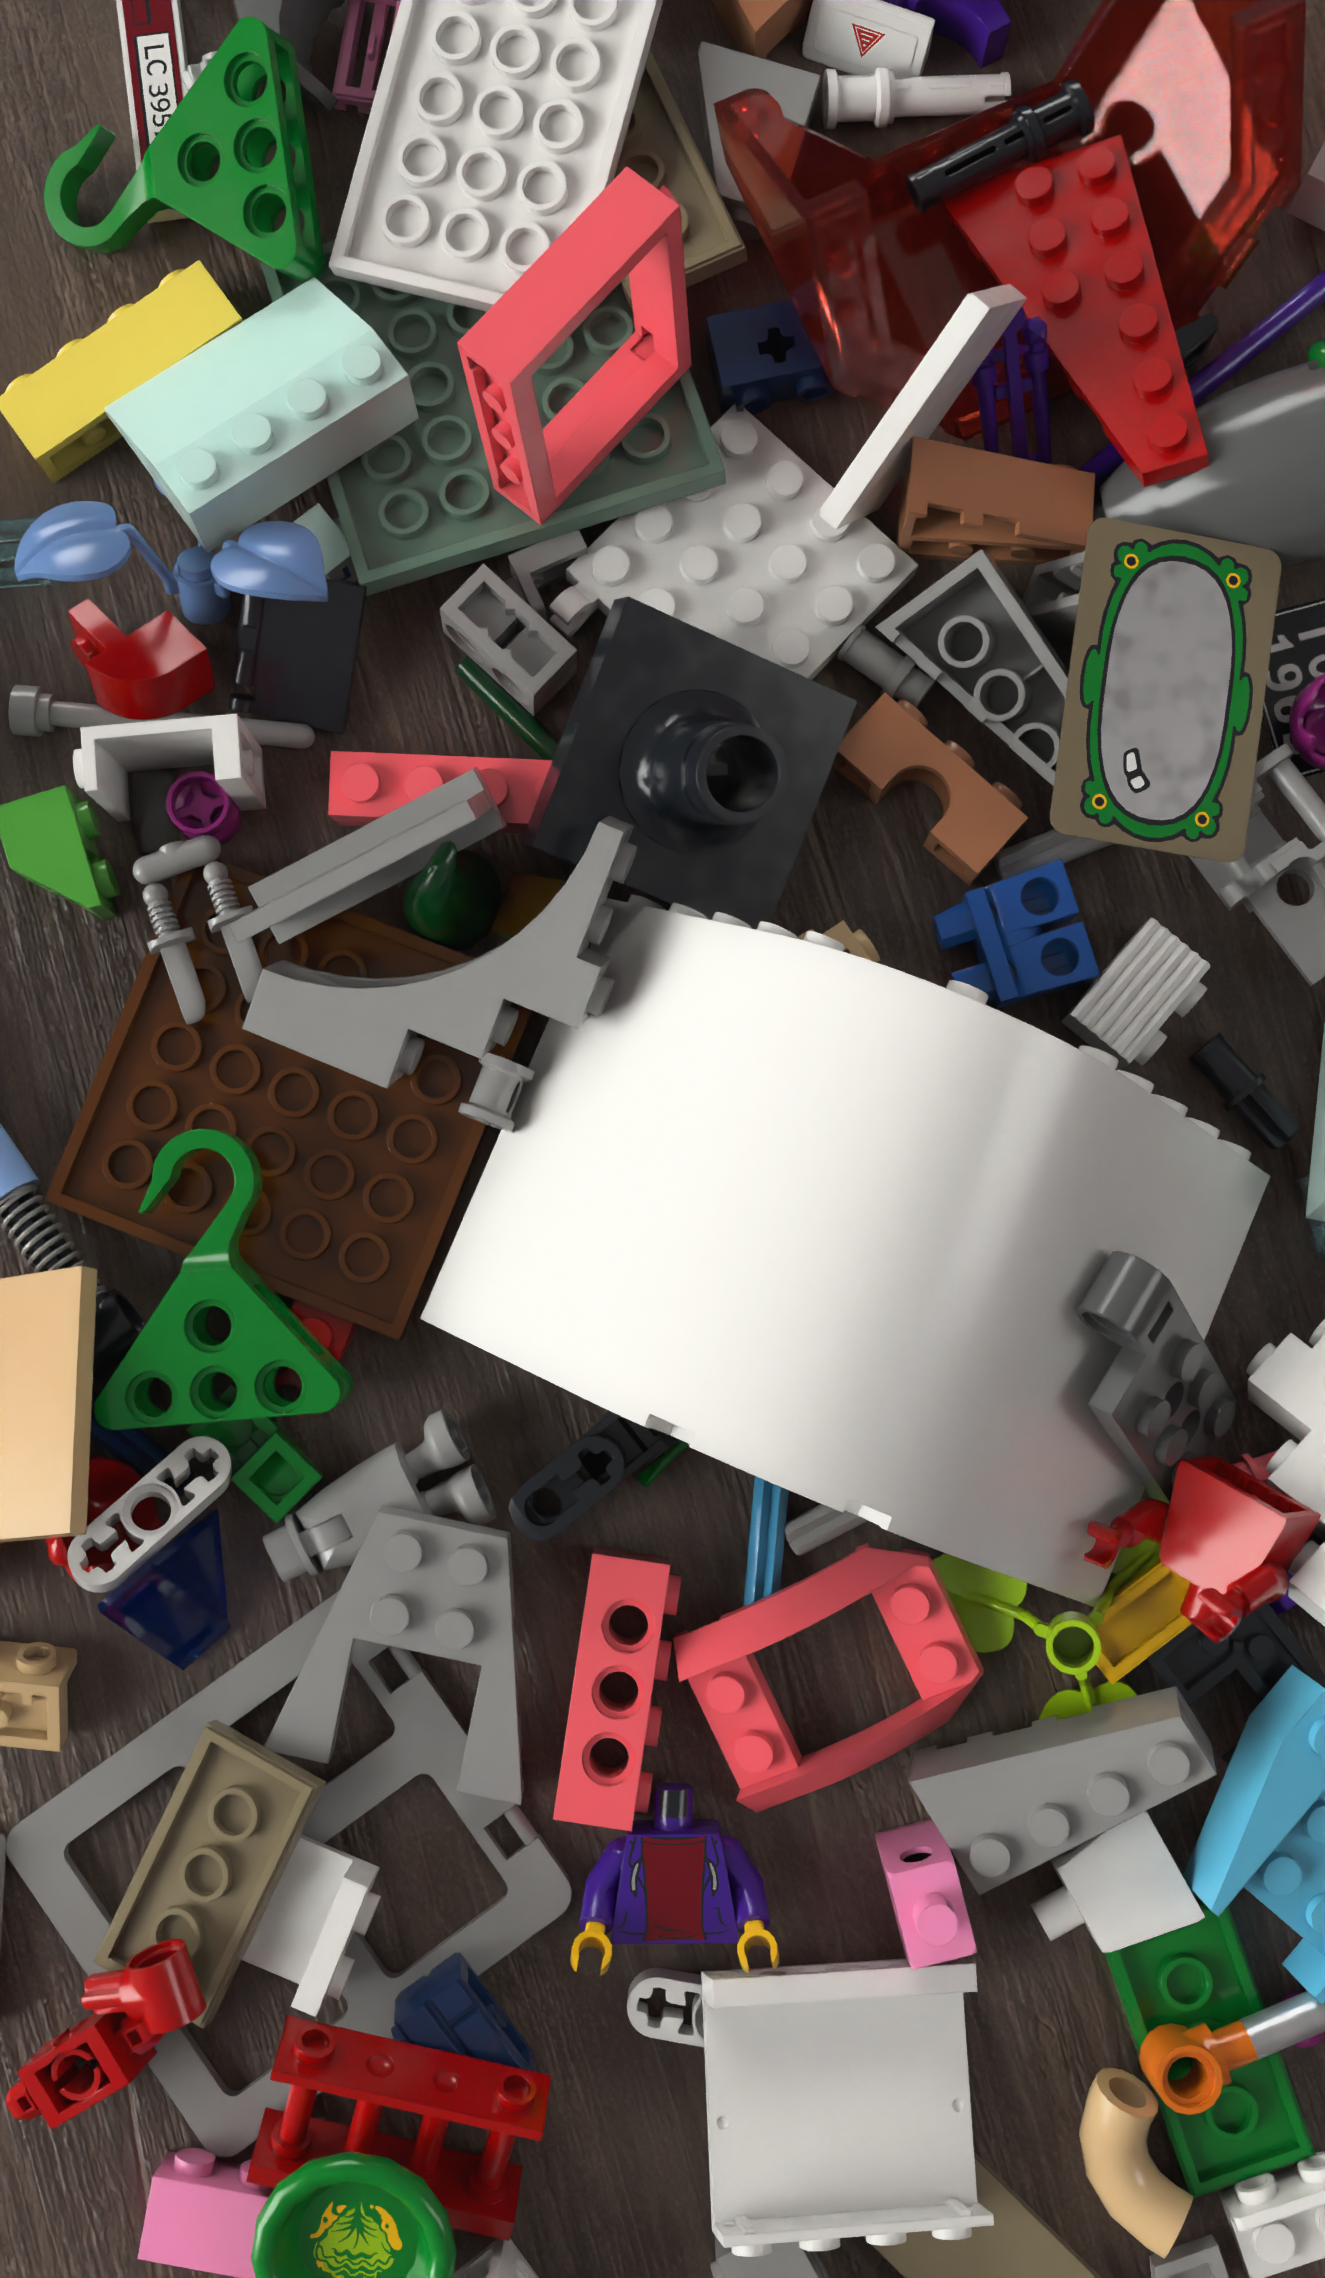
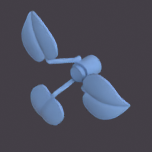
[14,479,329,625]

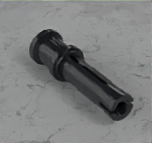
[905,78,1095,214]

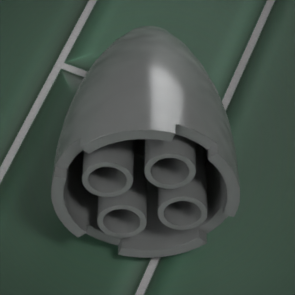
[1093,360,1325,567]

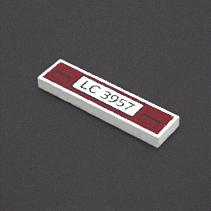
[116,0,189,223]

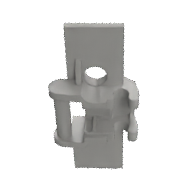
[1188,743,1325,987]

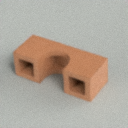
[832,692,1029,887]

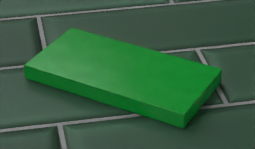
[1104,1899,1316,2198]

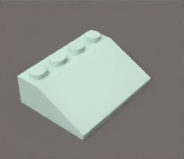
[104,277,419,553]

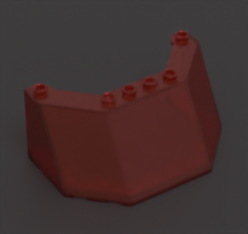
[713,0,1306,441]

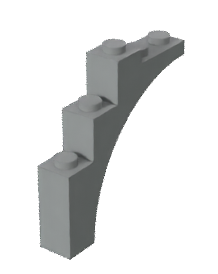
[242,816,637,1088]

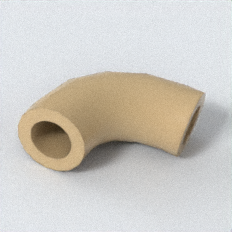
[1079,2067,1194,2259]

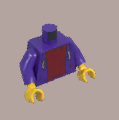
[570,1783,779,1976]

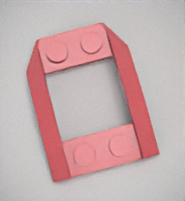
[673,1543,984,1813]

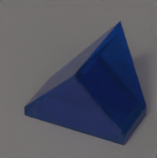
[97,1509,232,1670]

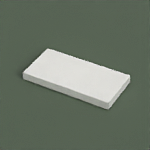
[819,284,1027,530]

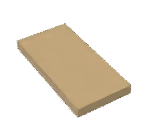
[0,1265,97,1543]

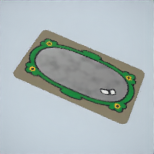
[1050,518,1281,863]

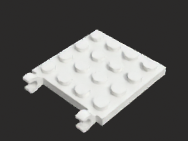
[549,404,919,757]

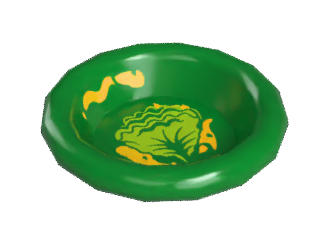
[251,2151,457,2278]

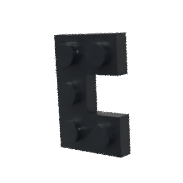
[1145,1603,1325,1766]

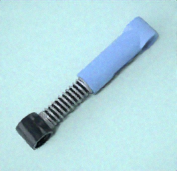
[0,1123,146,1378]

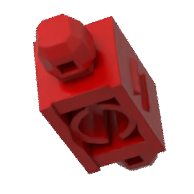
[5,2012,167,2130]

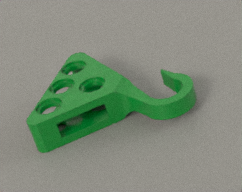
[44,16,324,283]
[94,1129,354,1430]

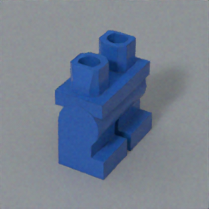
[932,859,1100,1009]

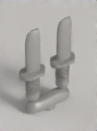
[133,835,263,1025]

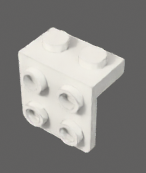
[242,1834,381,2017]

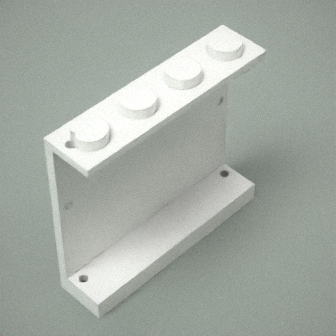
[701,1958,994,2257]

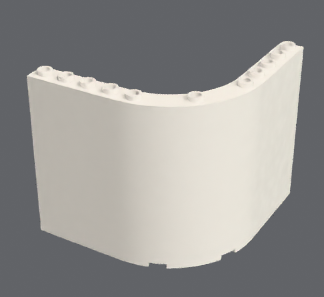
[420,894,1270,1607]

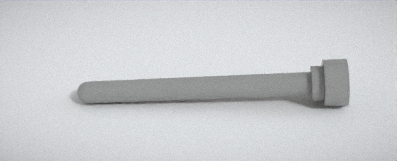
[8,684,315,749]

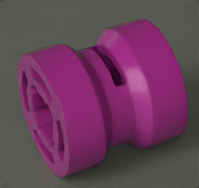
[166,771,242,845]

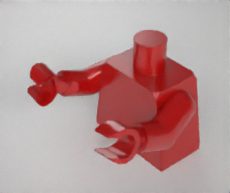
[1083,1456,1321,1643]

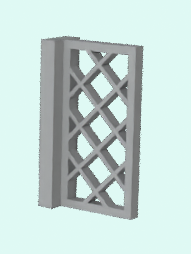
[228,767,507,944]

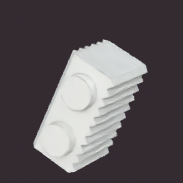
[1061,918,1211,1070]

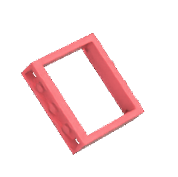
[457,166,692,526]

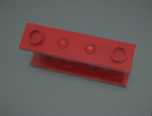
[246,2015,551,2241]

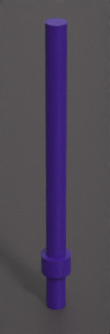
[1077,270,1325,487]

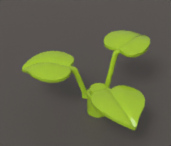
[932,1539,1161,1720]

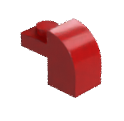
[68,598,215,720]

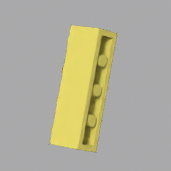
[0,260,243,484]

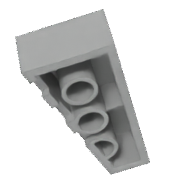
[876,549,1069,787]
[909,1686,1217,1896]

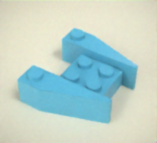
[1183,1665,1325,2005]

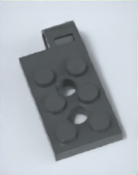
[1076,1251,1237,1504]

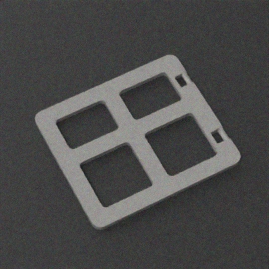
[6,1590,572,2157]

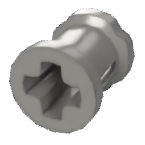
[458,1053,535,1133]

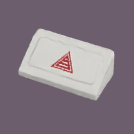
[802,0,935,77]

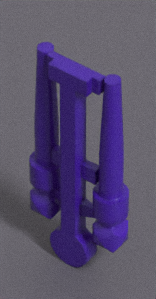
[971,306,1052,464]

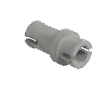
[837,624,936,708]

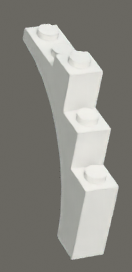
[1246,1319,1325,1627]

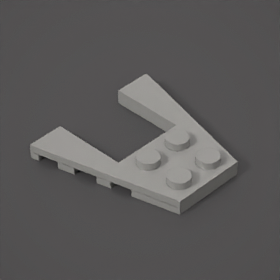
[265,1505,525,1805]

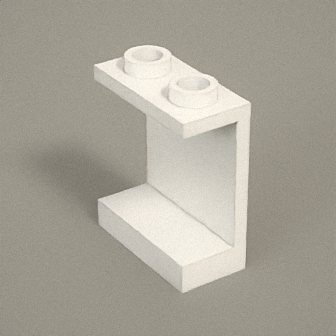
[73,714,266,822]

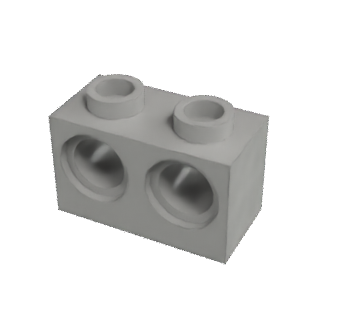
[440,563,577,716]

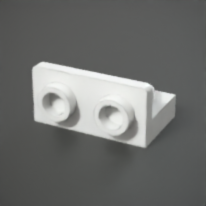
[1219,2152,1325,2278]

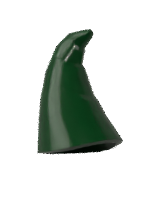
[403,841,502,951]

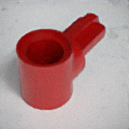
[80,1939,207,2034]

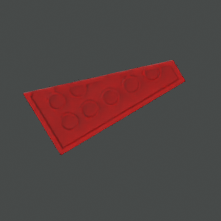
[940,135,1209,487]

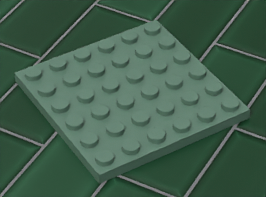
[261,240,726,596]

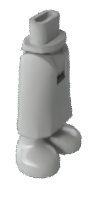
[263,1408,497,1582]

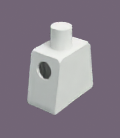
[1030,1811,1205,1953]

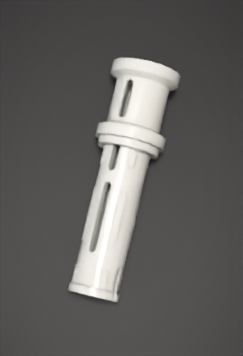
[822,67,1011,129]

